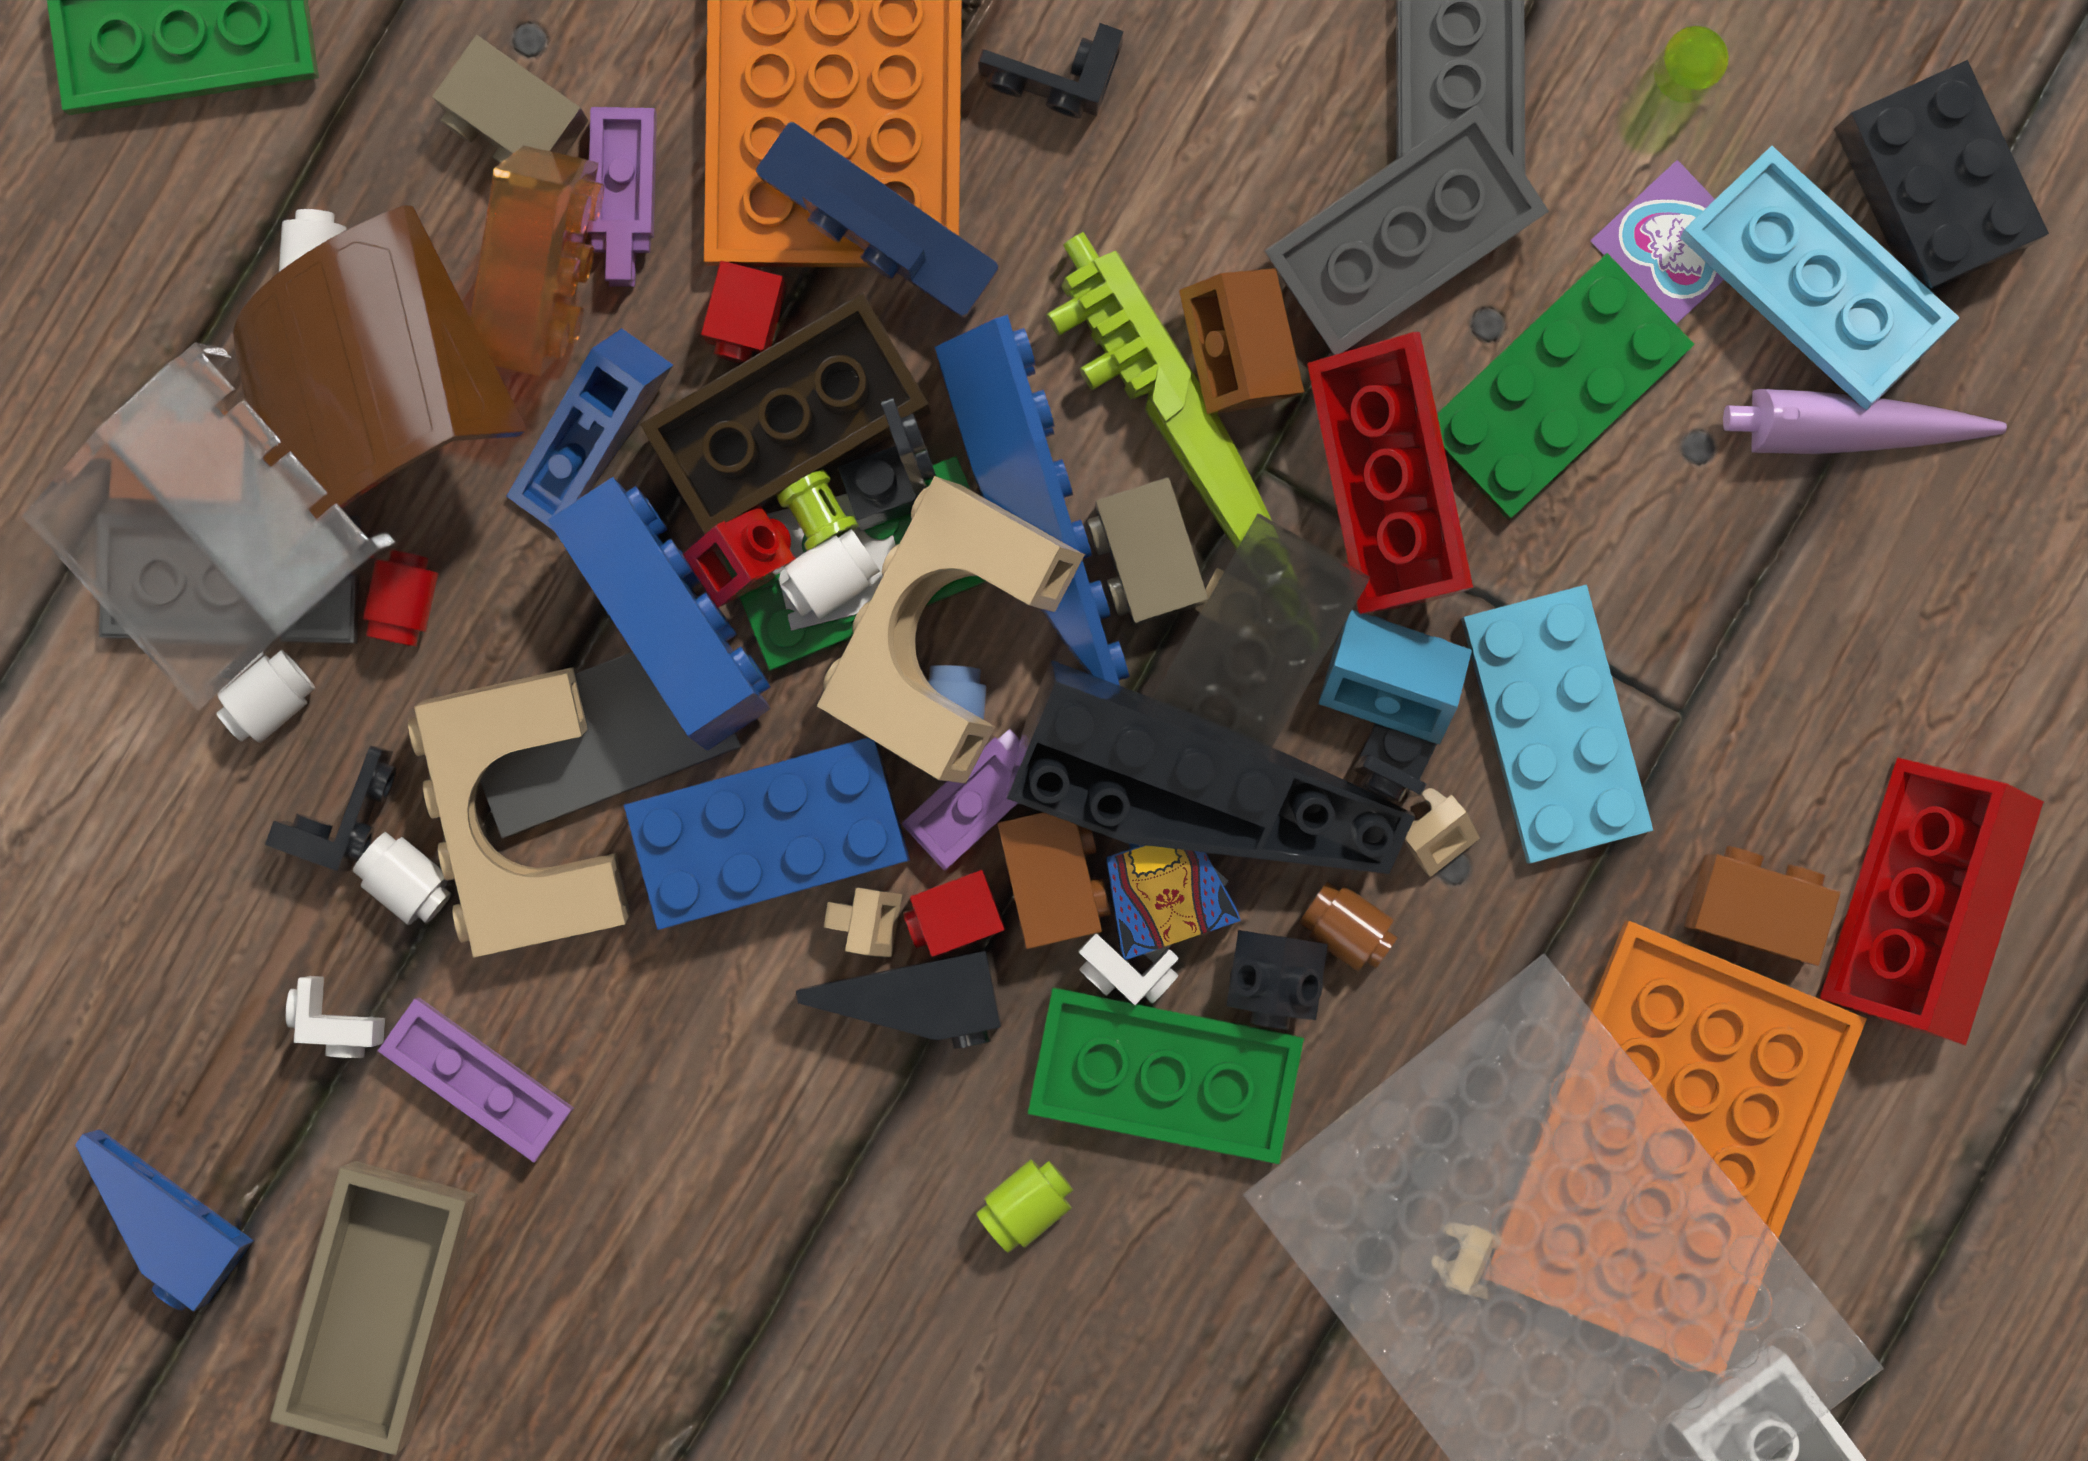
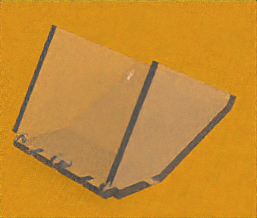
[22,342,395,711]

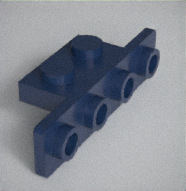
[756,122,998,317]

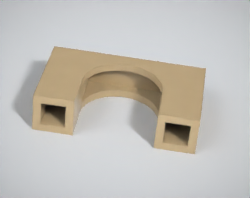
[817,476,1085,784]
[408,668,630,958]

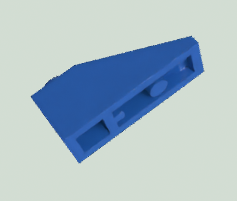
[506,328,673,530]
[75,1129,254,1311]

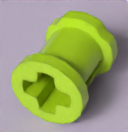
[776,469,858,551]

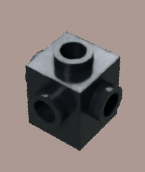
[1226,930,1328,1029]

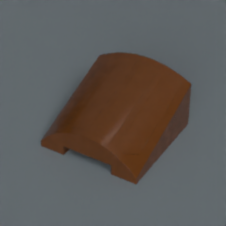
[233,205,526,569]

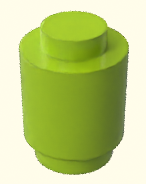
[976,1159,1073,1253]

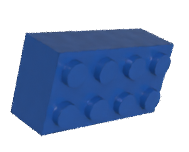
[548,477,771,751]
[624,737,910,930]

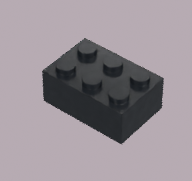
[1834,60,2049,291]

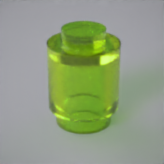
[1654,26,1729,103]

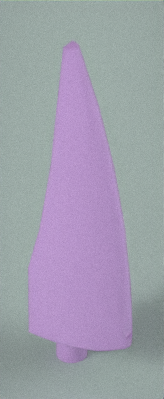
[1723,389,2007,454]

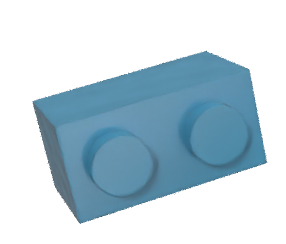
[1318,609,1472,745]

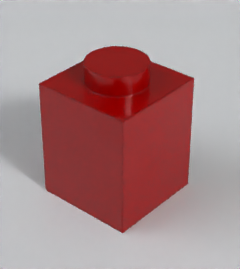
[701,260,787,364]
[903,869,1005,957]

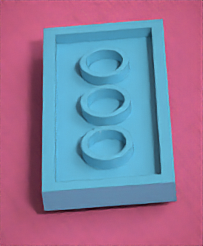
[1680,146,1960,410]
[1461,584,1653,863]

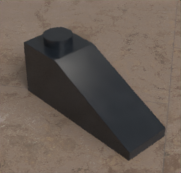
[796,950,1002,1049]

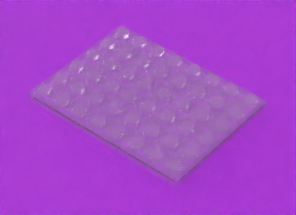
[1243,954,1884,1461]

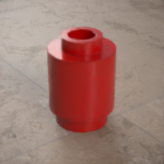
[363,550,439,647]

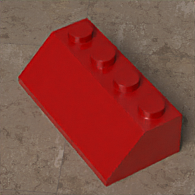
[1307,332,1473,614]
[1819,757,2044,1046]

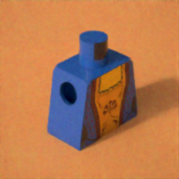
[1106,843,1241,960]

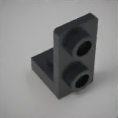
[978,23,1124,119]
[838,397,936,531]
[1352,723,1437,803]
[265,746,396,871]

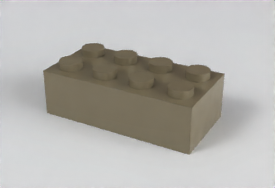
[270,1161,478,1455]

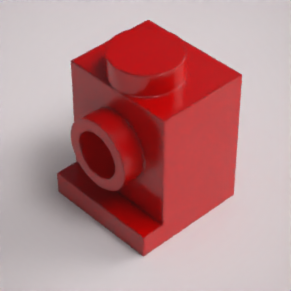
[682,505,796,608]

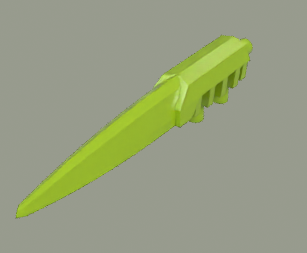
[1046,232,1320,652]

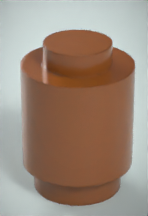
[1299,881,1398,972]

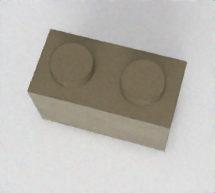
[432,34,589,182]
[1087,477,1208,627]

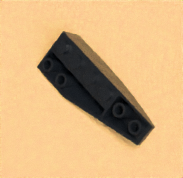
[1006,660,1415,874]

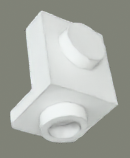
[1078,933,1179,1005]
[286,976,385,1058]

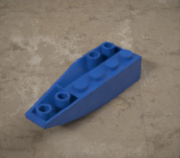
[935,315,1130,686]

